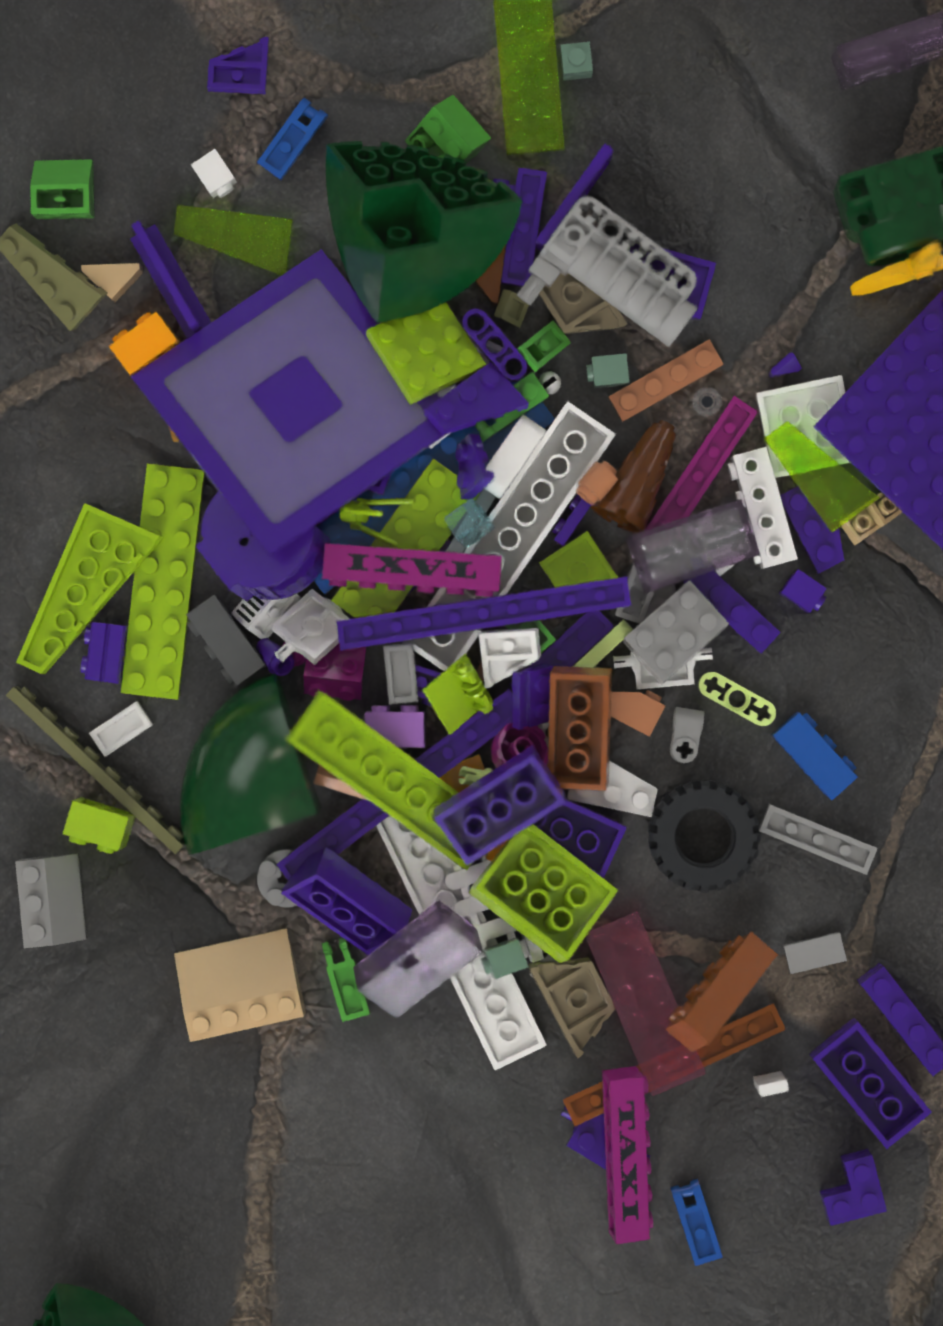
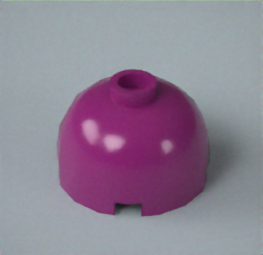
[491,723,548,768]

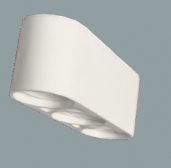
[484,415,547,499]

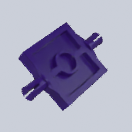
[560,1107,651,1170]

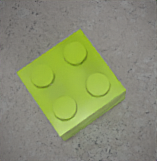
[63,797,135,854]

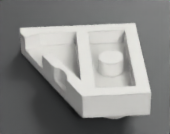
[479,628,541,688]

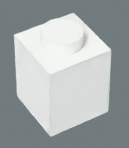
[191,149,237,198]

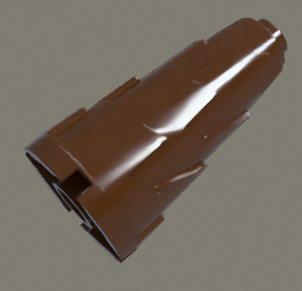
[591,420,677,535]

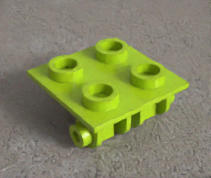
[422,654,493,735]

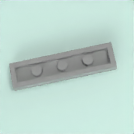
[759,804,878,875]

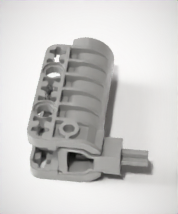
[517,197,697,347]

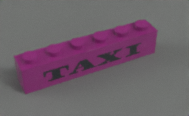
[322,544,502,597]
[602,1066,653,1244]

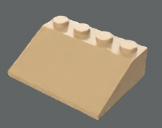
[174,928,306,1042]

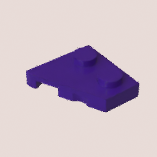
[455,434,494,500]

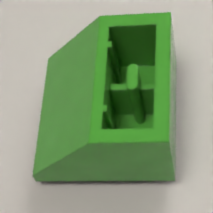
[405,95,491,164]
[30,159,94,219]

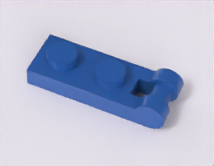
[257,98,328,181]
[670,1179,723,1266]

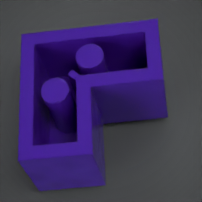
[819,1149,887,1226]

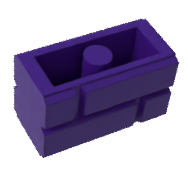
[81,622,128,684]

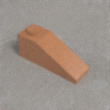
[611,690,666,737]

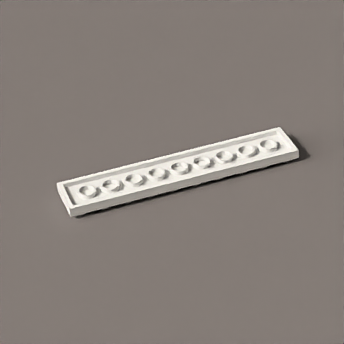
[376,816,547,1070]

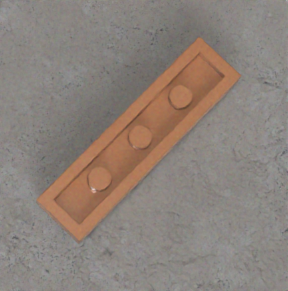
[608,339,724,422]

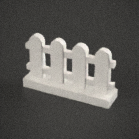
[444,855,544,976]

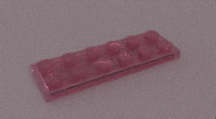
[585,911,706,1096]

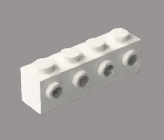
[727,447,797,569]

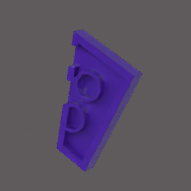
[424,362,529,435]
[780,470,844,574]

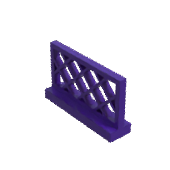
[130,221,211,338]

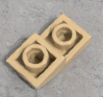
[838,492,902,545]

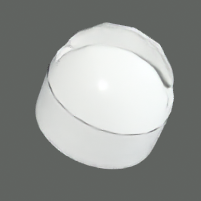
[538,371,561,395]

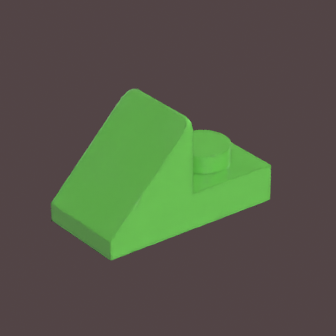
[517,320,571,372]

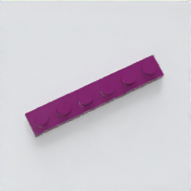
[637,396,758,551]

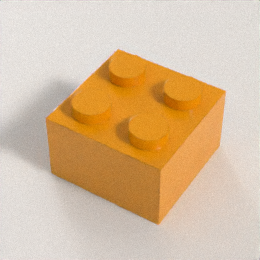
[109,312,181,376]

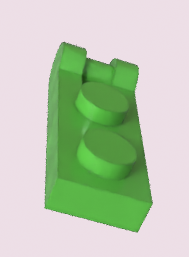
[474,372,549,442]

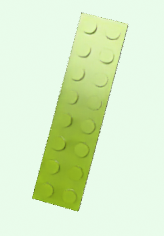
[121,463,205,700]
[286,691,473,870]

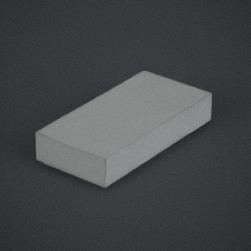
[383,643,418,704]
[783,932,847,974]

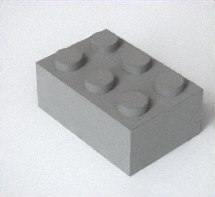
[623,580,729,685]

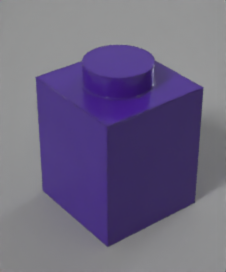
[779,569,827,613]

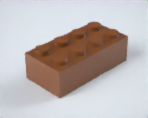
[548,666,612,791]
[665,932,778,1052]

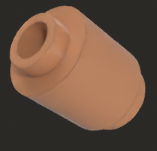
[575,461,618,506]

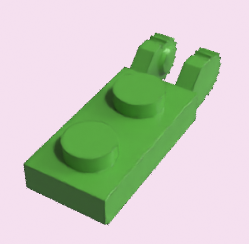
[322,937,371,1022]

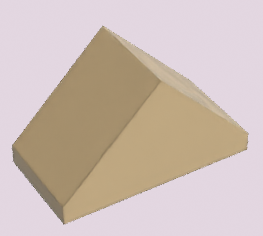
[81,263,143,302]

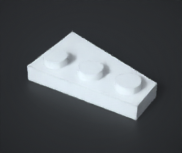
[567,760,658,817]

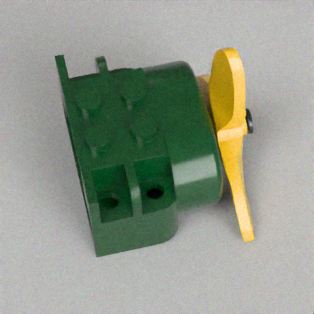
[833,146,943,296]

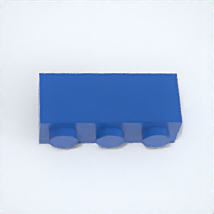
[771,712,858,800]

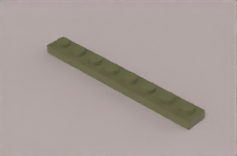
[6,686,185,854]

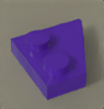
[207,37,269,94]

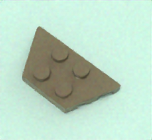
[539,273,628,334]
[528,958,616,1058]

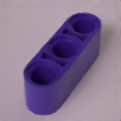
[463,309,527,383]

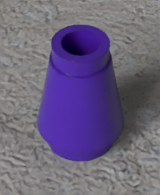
[256,638,294,676]

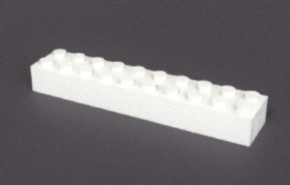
[403,401,616,671]

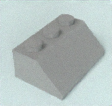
[15,853,87,948]

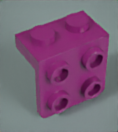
[304,643,367,700]

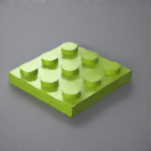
[366,302,487,405]

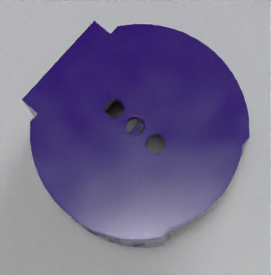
[196,491,330,601]

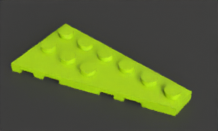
[16,503,164,675]

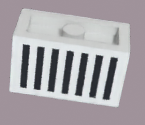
[231,594,301,639]

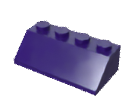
[281,847,413,955]

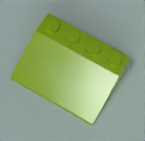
[468,824,618,963]

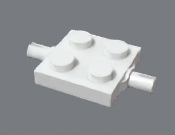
[272,589,349,665]
[613,647,713,690]

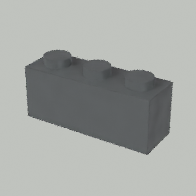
[186,594,266,685]

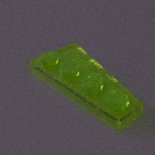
[174,205,293,276]
[763,421,879,532]

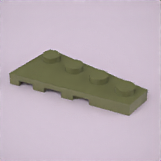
[0,223,108,331]

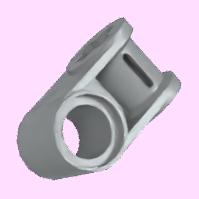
[670,707,705,763]

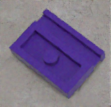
[512,663,553,730]

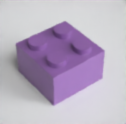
[365,705,426,748]

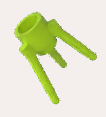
[340,498,415,546]

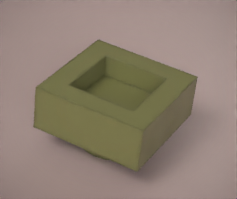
[494,289,529,328]

